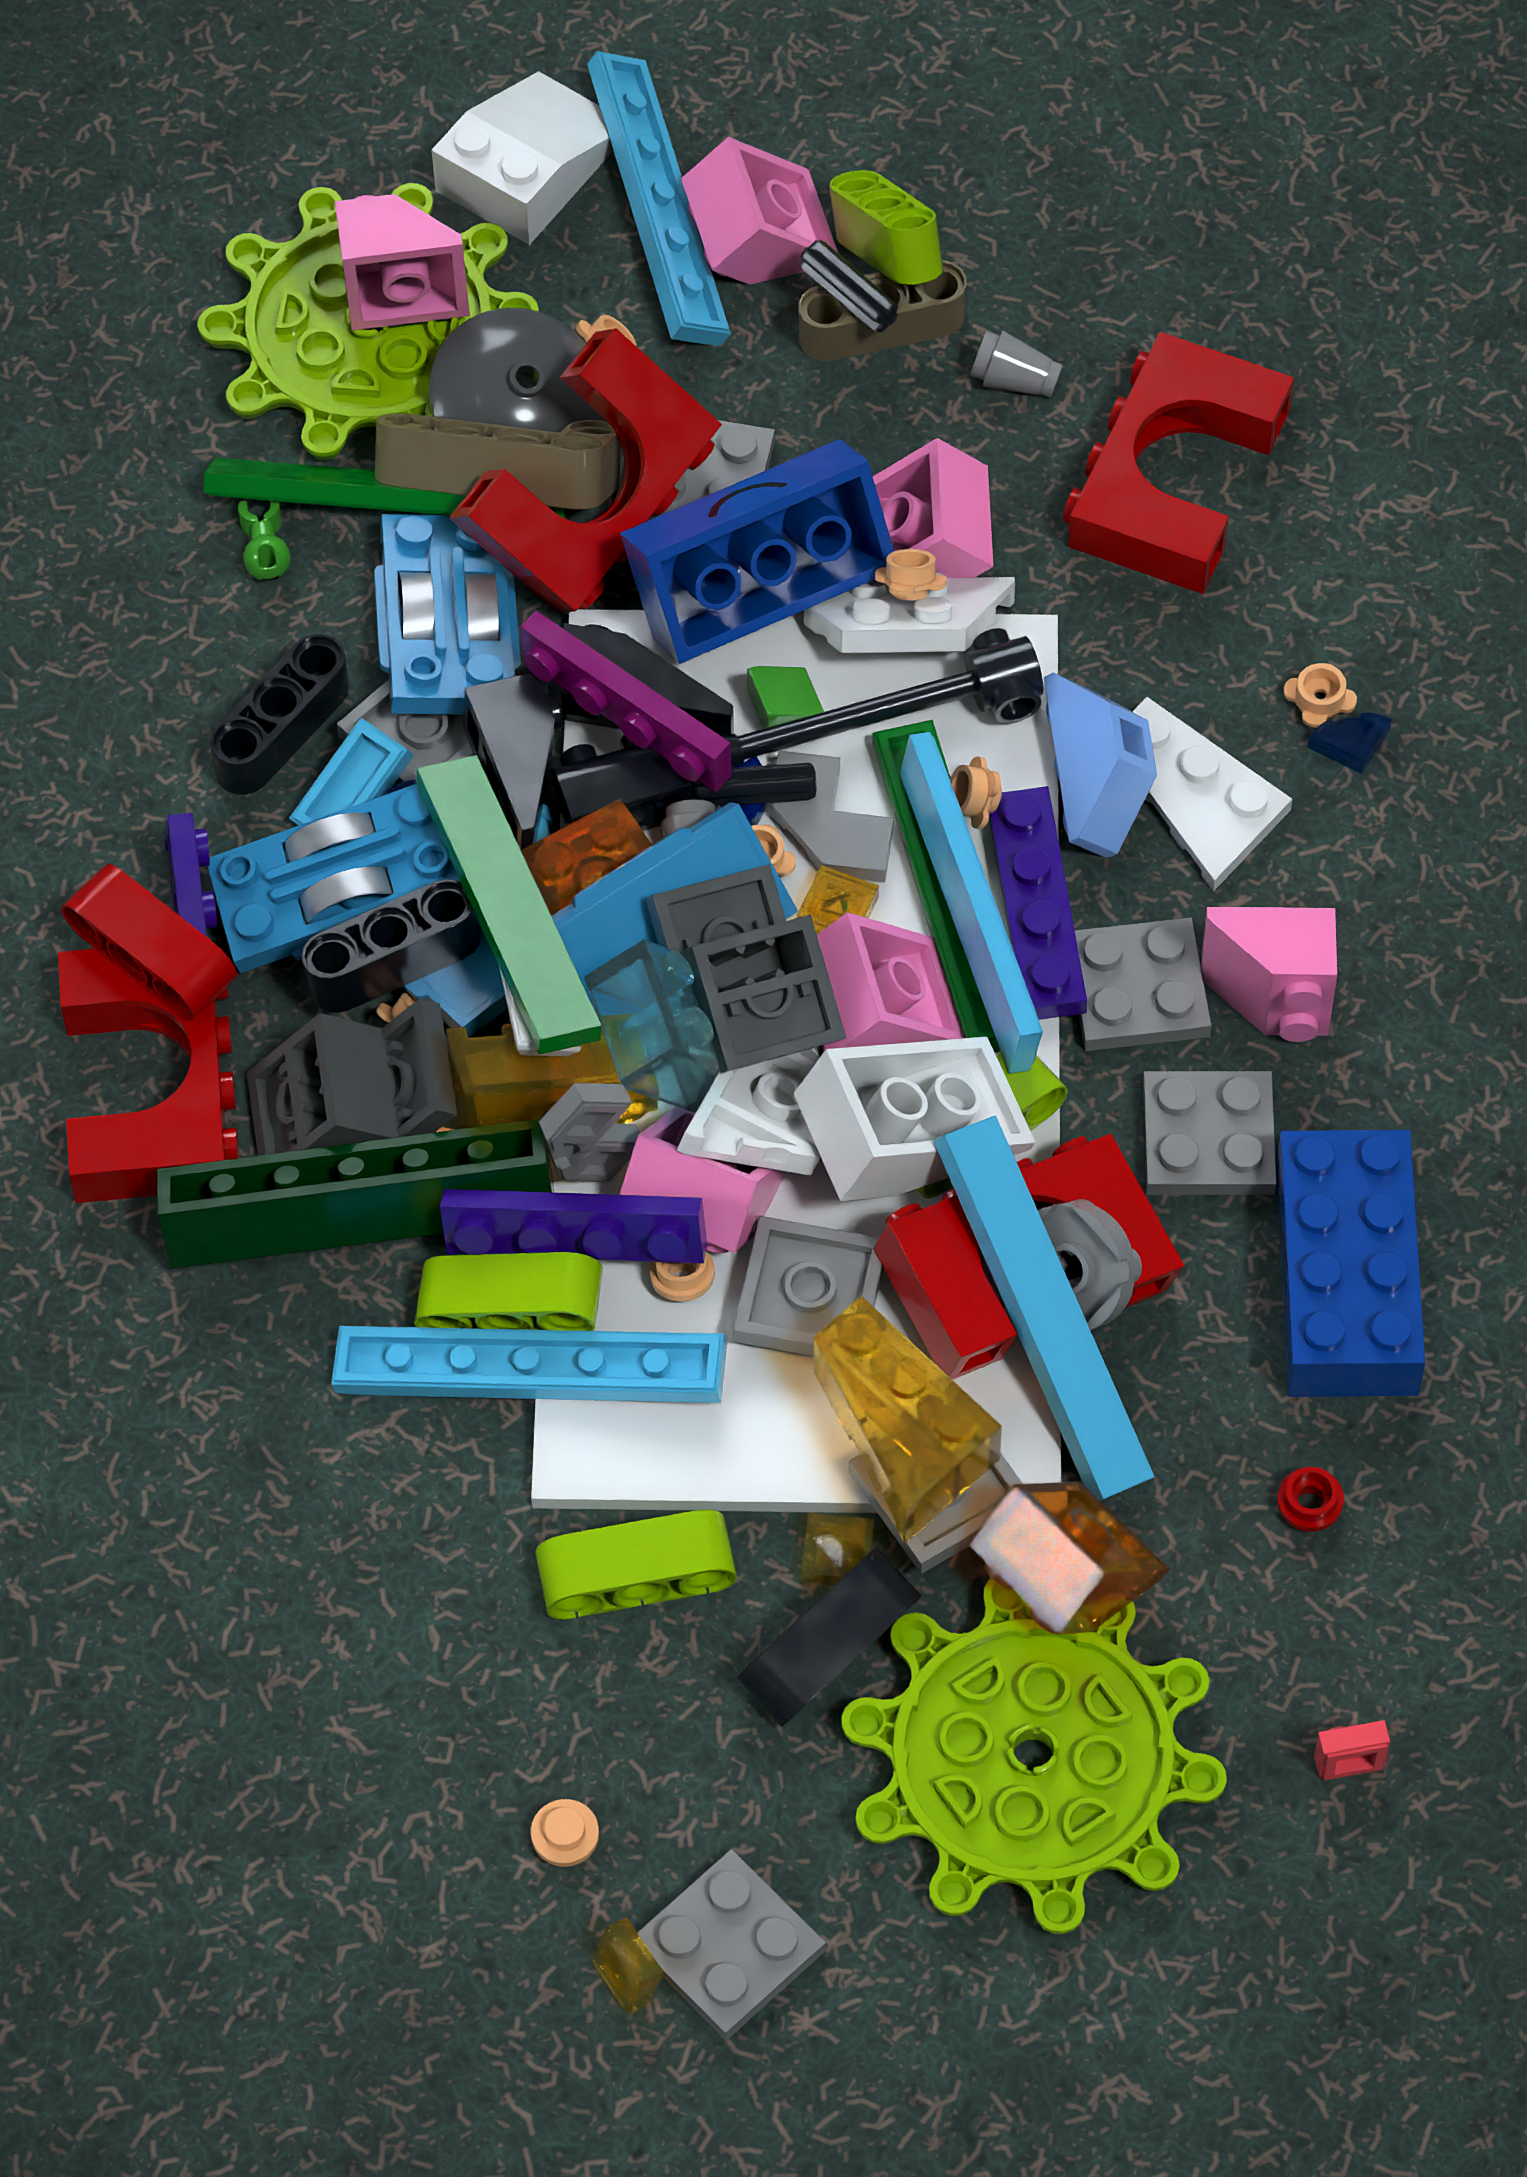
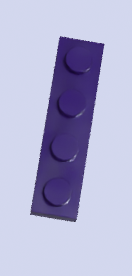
[989,786,1087,1020]
[440,1189,707,1263]

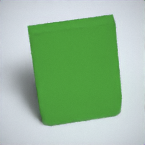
[747,666,824,728]

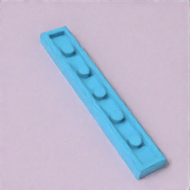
[587,51,731,346]
[900,732,1043,1074]
[933,1115,1154,1504]
[331,1326,727,1403]

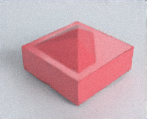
[1314,1720,1390,1781]

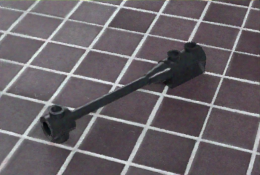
[551,628,1044,851]

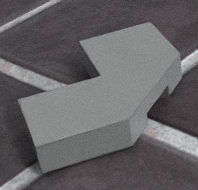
[770,750,894,882]
[539,1083,640,1181]

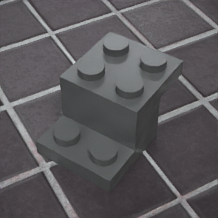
[646,864,846,1074]
[246,998,457,1156]

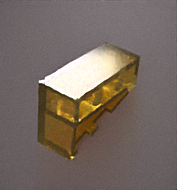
[446,1015,658,1128]
[813,1296,1002,1544]

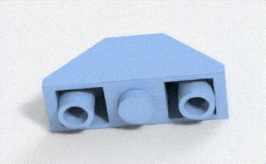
[1044,673,1157,857]

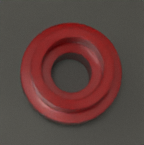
[1277,1467,1344,1532]

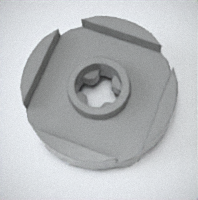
[1038,1199,1142,1331]

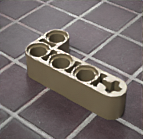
[374,413,621,509]

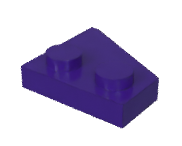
[163,813,217,937]

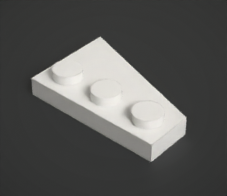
[1133,697,1292,891]

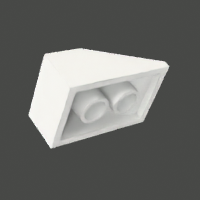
[432,71,613,245]
[794,1037,1036,1201]

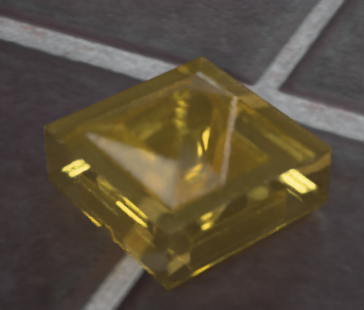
[797,865,879,934]
[801,1513,874,1586]
[592,1917,663,2014]

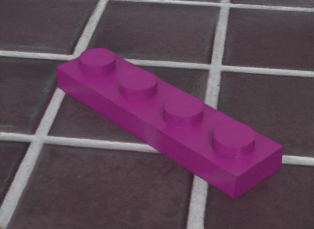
[520,610,732,792]

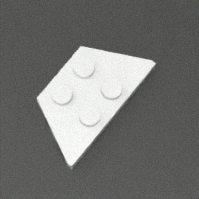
[804,573,1015,653]
[677,1047,823,1175]

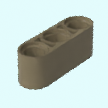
[798,260,967,361]

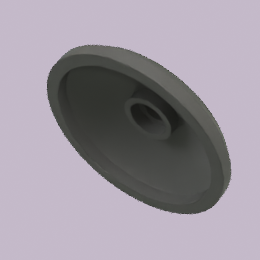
[428,308,604,432]

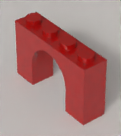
[449,328,722,612]
[1062,332,1294,595]
[58,938,240,1203]
[873,1133,1185,1383]

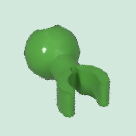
[238,500,291,581]

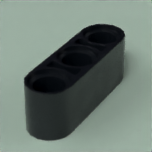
[210,634,349,795]
[301,879,481,1013]
[737,1547,922,1726]

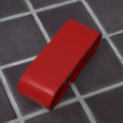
[61,864,238,1021]

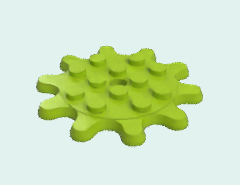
[197,183,539,461]
[842,1571,1227,1934]

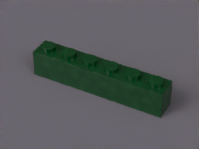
[157,1118,554,1269]

